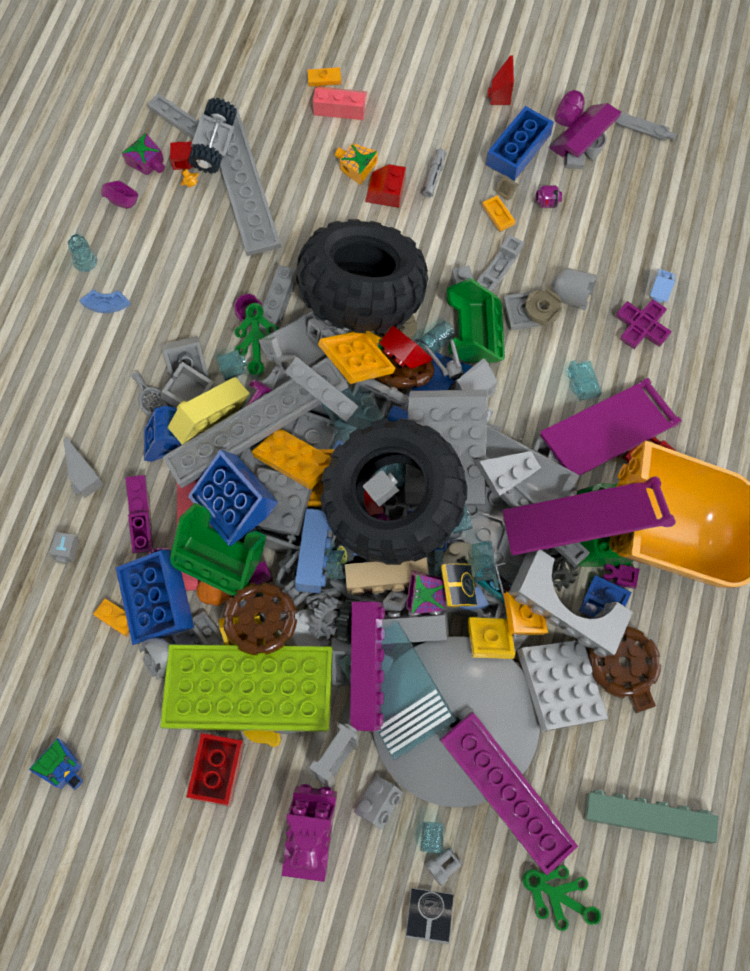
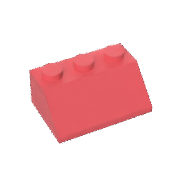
[313,86,368,120]

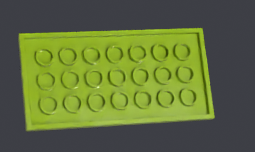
[160,645,333,732]

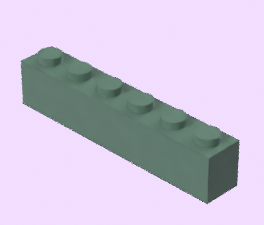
[584,790,718,844]

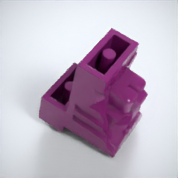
[282,784,338,882]

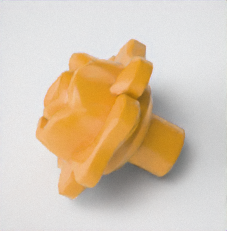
[180,169,199,188]

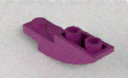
[125,475,153,554]

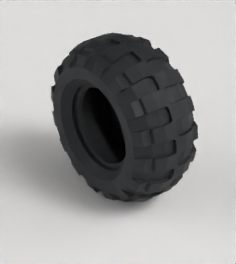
[296,219,429,334]
[320,418,468,565]

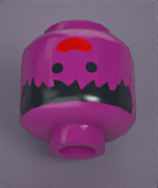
[536,185,562,208]

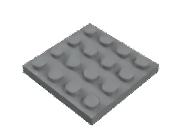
[517,641,608,732]

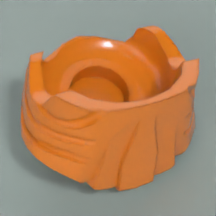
[197,581,232,606]

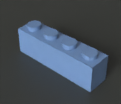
[295,509,332,593]

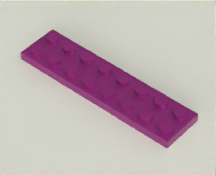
[439,712,578,875]

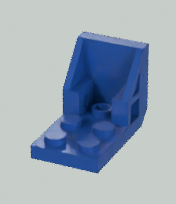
[144,406,185,462]

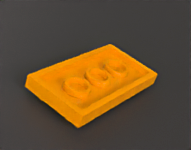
[252,428,332,490]

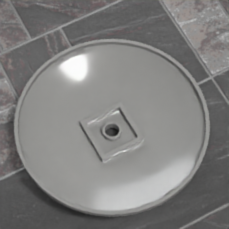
[373,637,540,807]

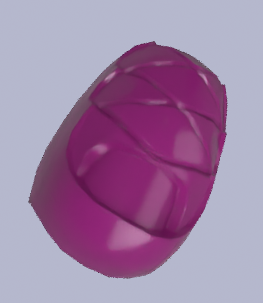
[554,90,585,127]
[101,180,139,209]

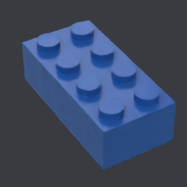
[486,106,554,181]

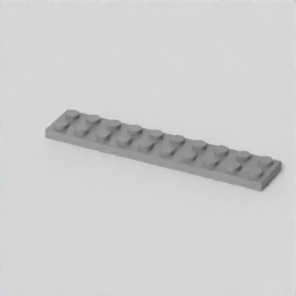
[220,106,281,256]
[163,357,349,488]

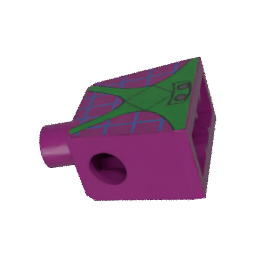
[122,133,165,175]
[406,570,447,614]

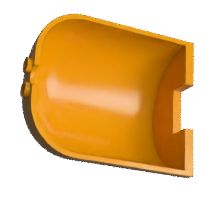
[609,441,750,588]

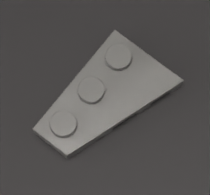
[476,451,541,497]

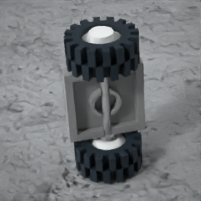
[188,98,237,174]

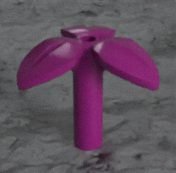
[247,380,273,406]

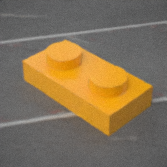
[482,195,515,232]
[93,598,130,637]

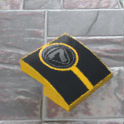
[441,564,477,607]

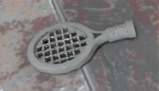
[132,372,169,417]

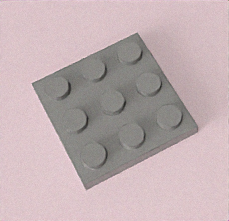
[255,468,313,536]

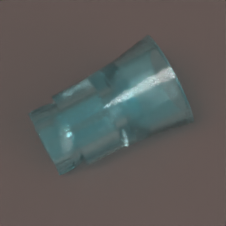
[68,234,98,272]
[414,321,455,355]

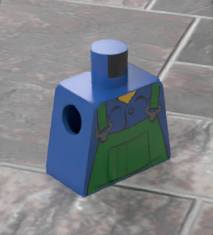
[29,738,83,790]

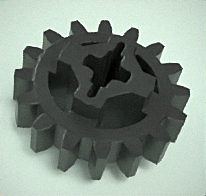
[543,547,579,592]
[336,599,360,644]

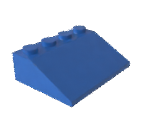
[188,450,278,546]
[116,550,194,645]

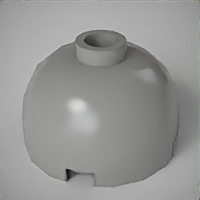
[139,638,173,680]

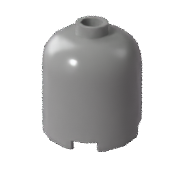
[551,268,597,310]

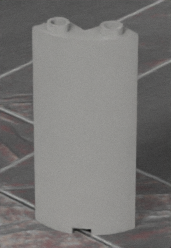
[259,310,328,374]
[486,425,580,503]

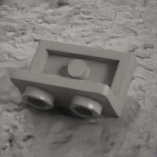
[354,775,403,830]

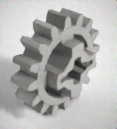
[308,597,343,641]

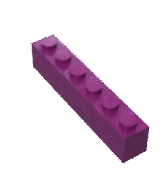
[350,602,385,731]

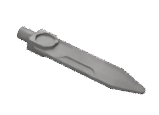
[615,113,677,141]

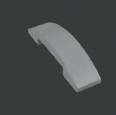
[476,234,525,292]
[331,570,408,612]

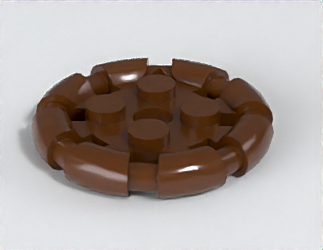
[376,351,435,389]
[223,582,297,656]
[588,626,661,698]

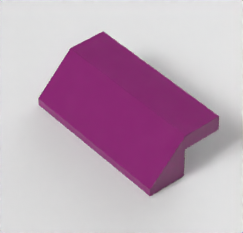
[549,103,621,158]

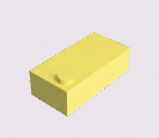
[167,377,250,445]

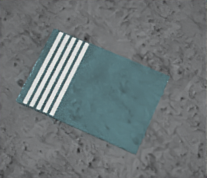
[338,622,457,760]

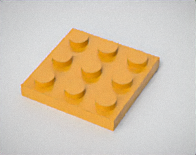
[318,332,395,384]

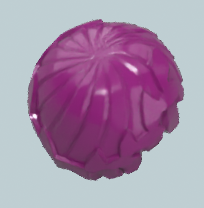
[234,294,263,322]

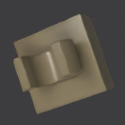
[495,175,519,200]

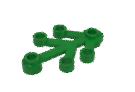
[234,303,279,375]
[522,866,601,931]

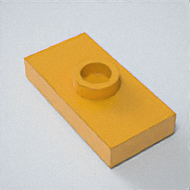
[307,67,342,87]

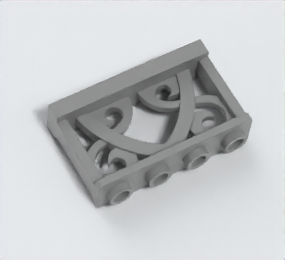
[309,723,359,788]

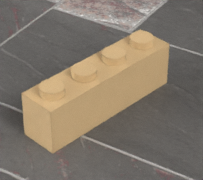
[345,558,428,596]

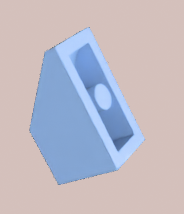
[650,269,676,302]

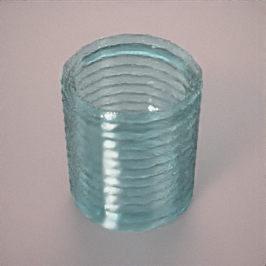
[420,822,445,854]

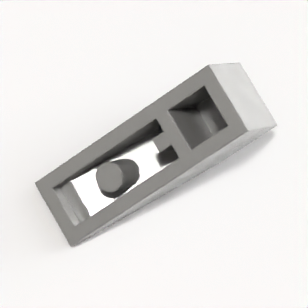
[63,438,103,498]

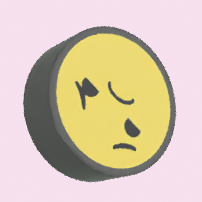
[336,544,354,565]

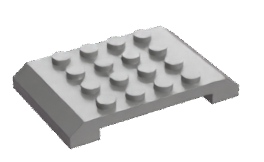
[405,390,489,506]

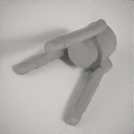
[424,340,464,379]

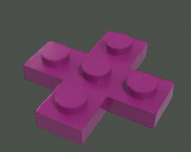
[615,299,672,350]

